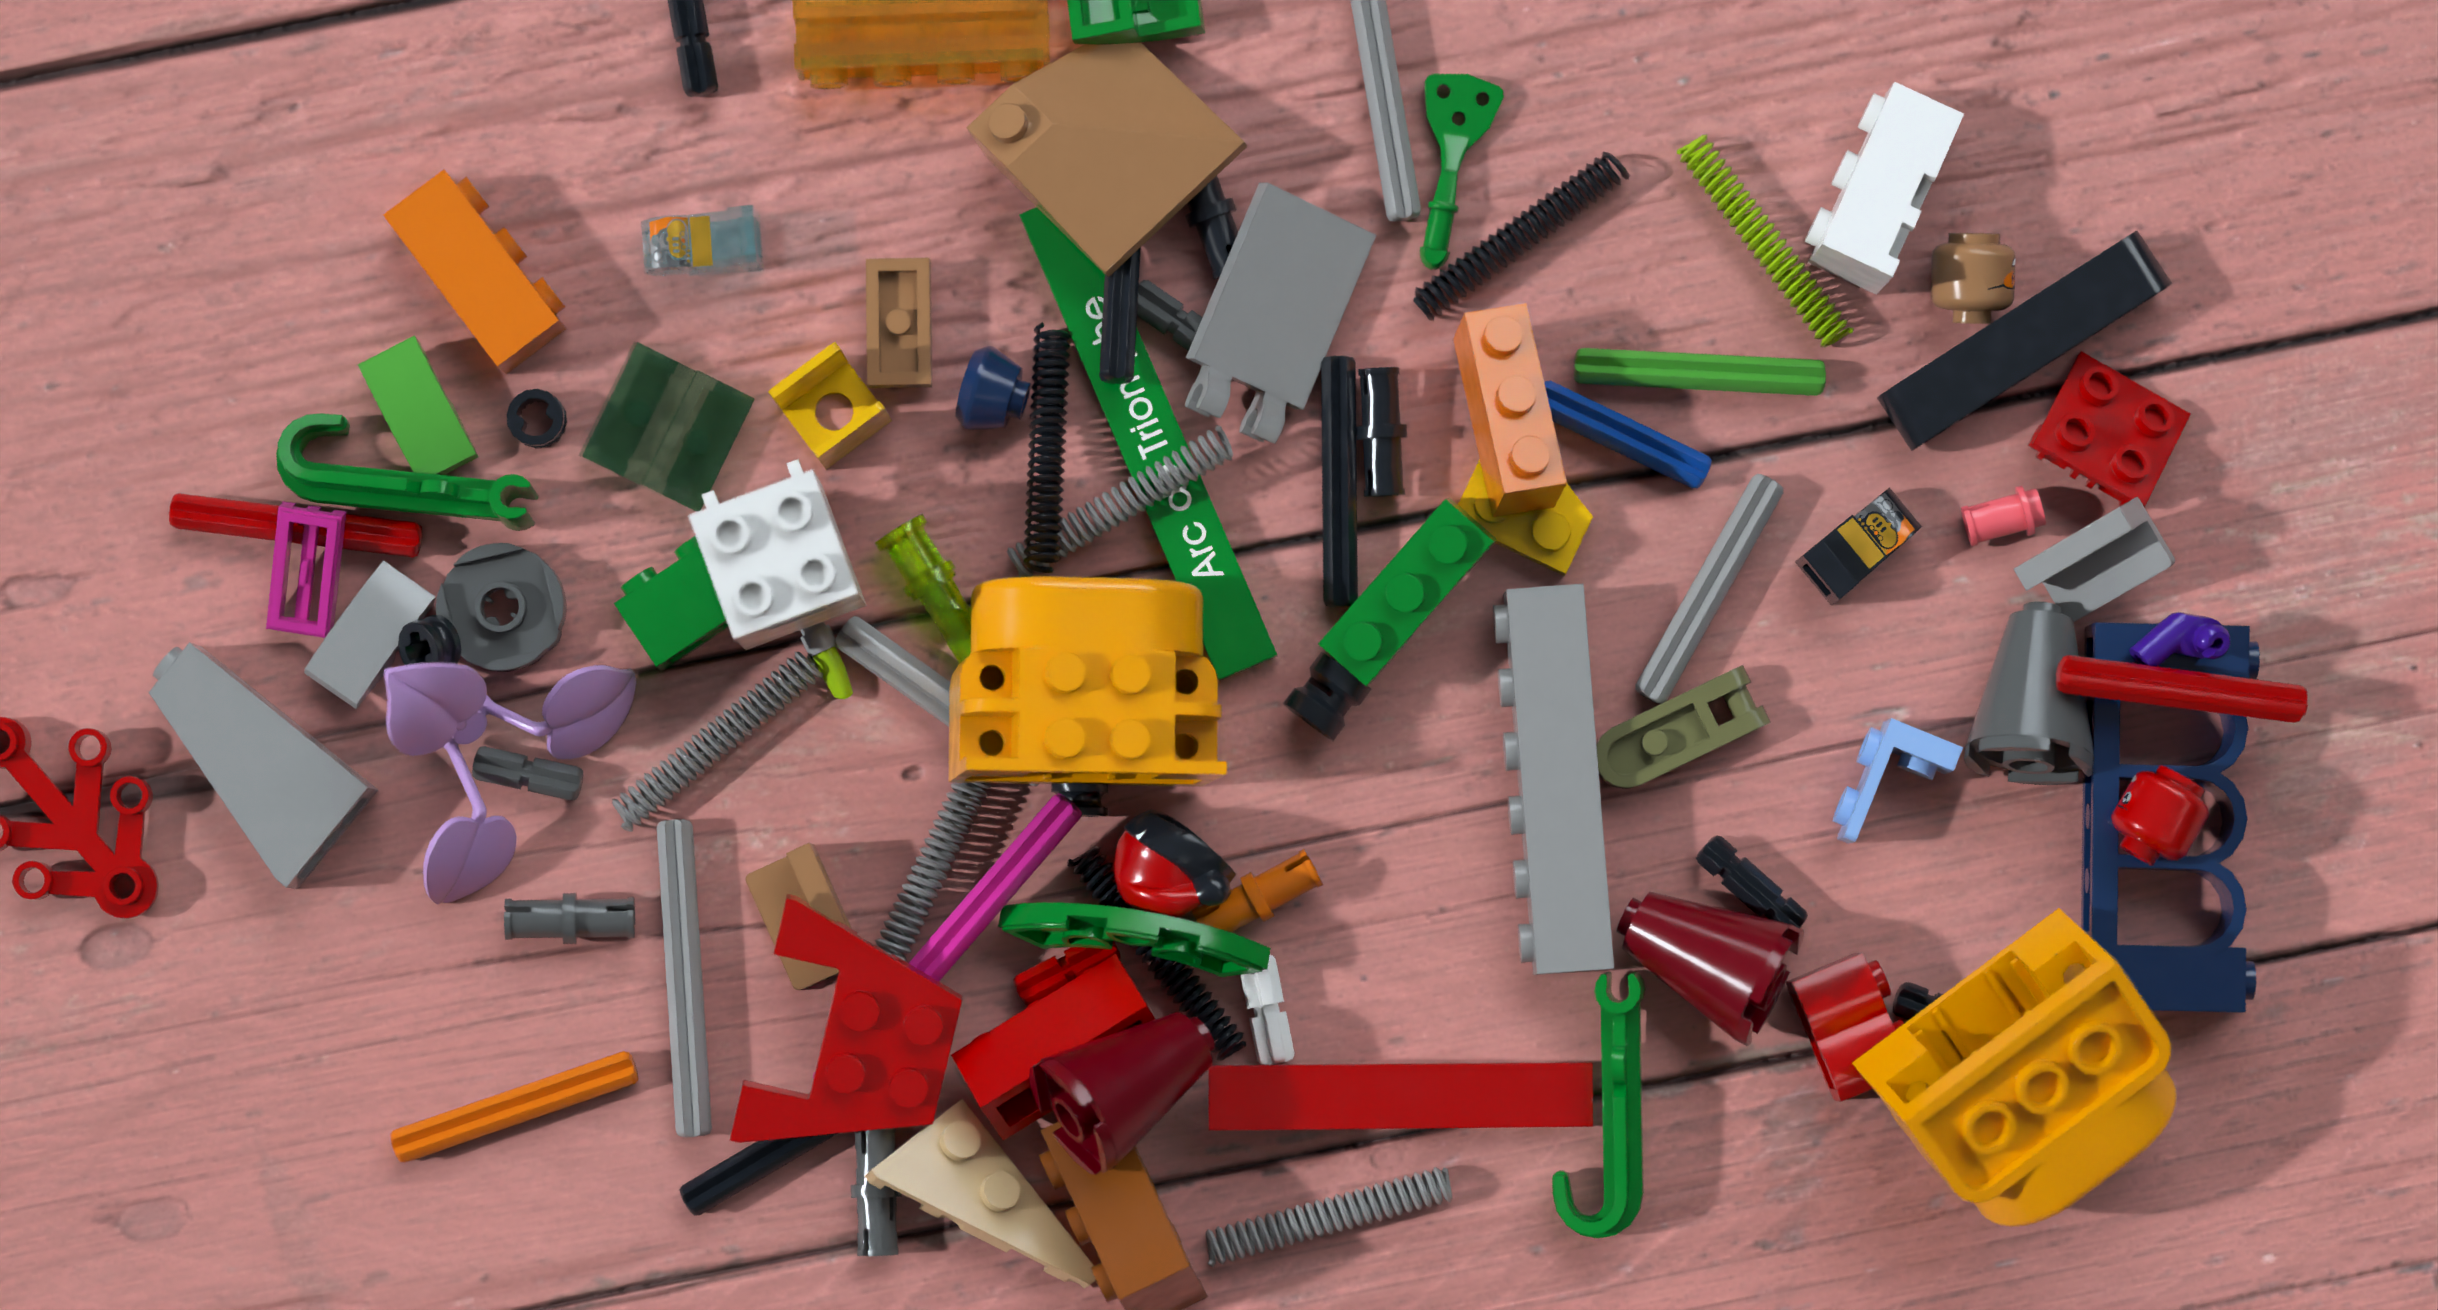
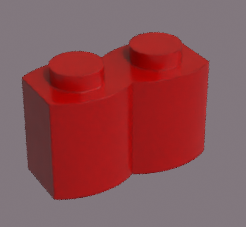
[1785,953,1904,1102]

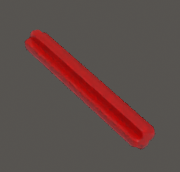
[169,493,422,557]
[2056,655,2308,723]

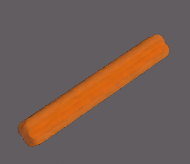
[390,1051,638,1163]

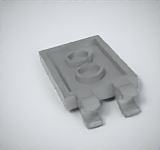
[1185,183,1376,444]

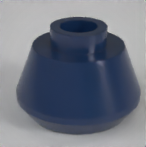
[955,346,1031,430]

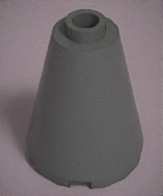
[1964,602,2095,785]

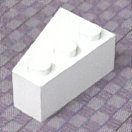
[1805,82,1964,295]

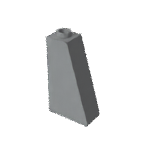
[149,642,378,889]

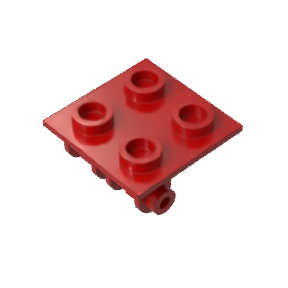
[2028,351,2191,507]

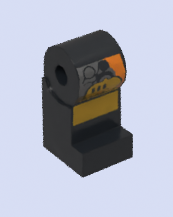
[1795,487,1922,606]

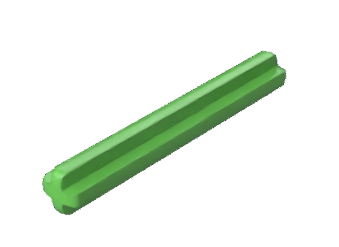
[1573,348,1826,396]

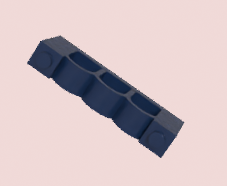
[2081,622,2260,1013]

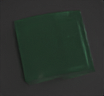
[578,342,755,512]

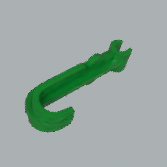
[276,413,539,531]
[1552,971,1646,1239]

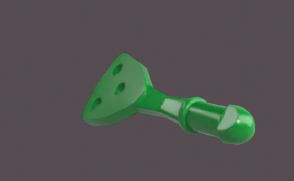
[1420,74,1504,270]

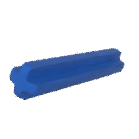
[1544,381,1712,489]

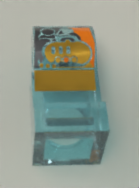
[641,204,764,276]

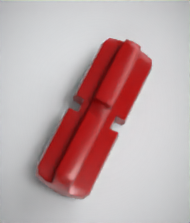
[1013,941,1121,1006]

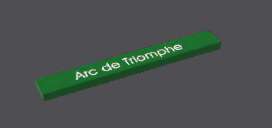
[1019,207,1278,681]

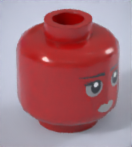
[2111,765,2209,866]

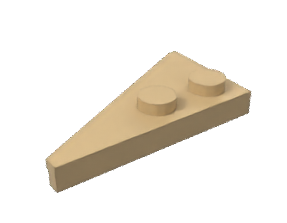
[864,1099,1096,1289]

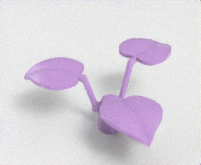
[384,663,636,904]

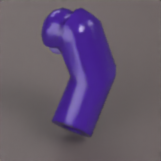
[2129,612,2231,666]

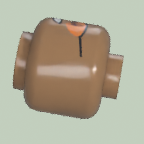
[1931,233,2015,324]

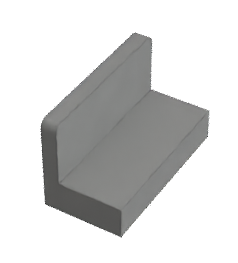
[2014,496,2175,622]

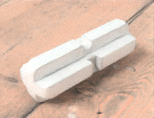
[1240,955,1294,1065]

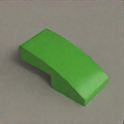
[358,336,479,475]

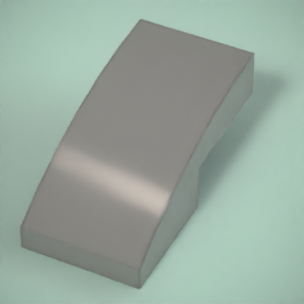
[304,561,435,709]

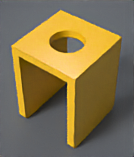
[768,342,892,470]

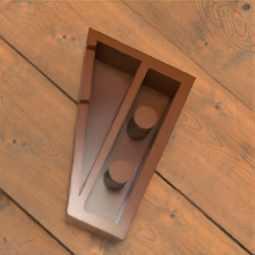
[1039,1122,1208,1310]

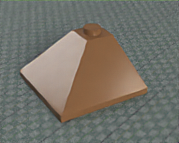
[966,42,1247,277]

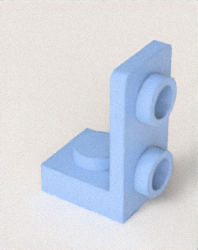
[1832,718,1963,844]

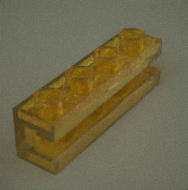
[792,0,1051,89]

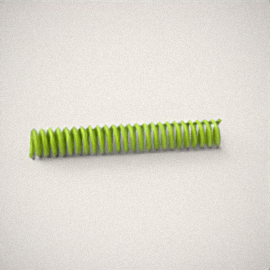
[1677,134,1854,347]

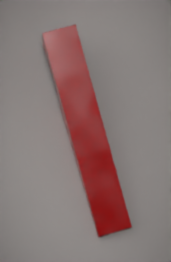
[1208,1062,1593,1131]

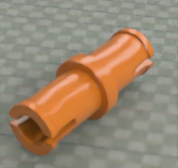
[1192,849,1323,932]

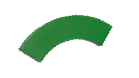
[998,902,1271,977]

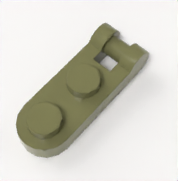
[1596,665,1771,789]

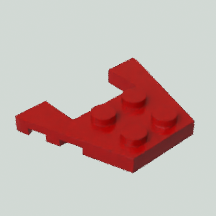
[730,894,962,1143]

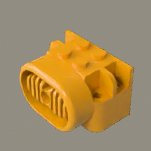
[949,576,1227,787]
[1852,908,2176,1226]

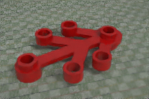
[0,717,159,919]

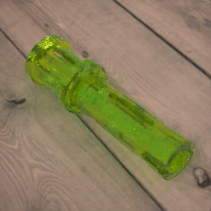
[874,514,971,664]

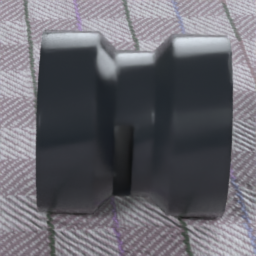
[1283,652,1371,741]

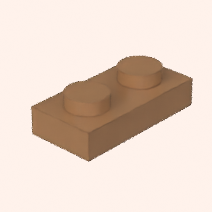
[866,258,932,388]

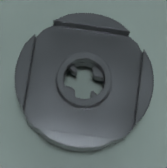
[436,543,567,672]

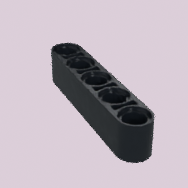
[1877,231,2172,451]

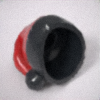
[1113,809,1236,918]

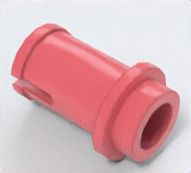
[1961,486,2046,547]

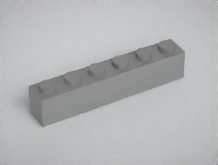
[1493,584,1614,975]

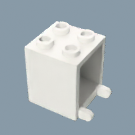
[688,459,867,650]

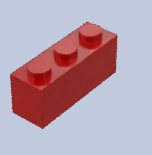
[951,954,1156,1141]

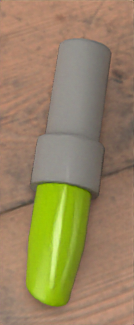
[800,622,853,699]

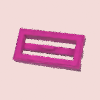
[266,501,346,638]

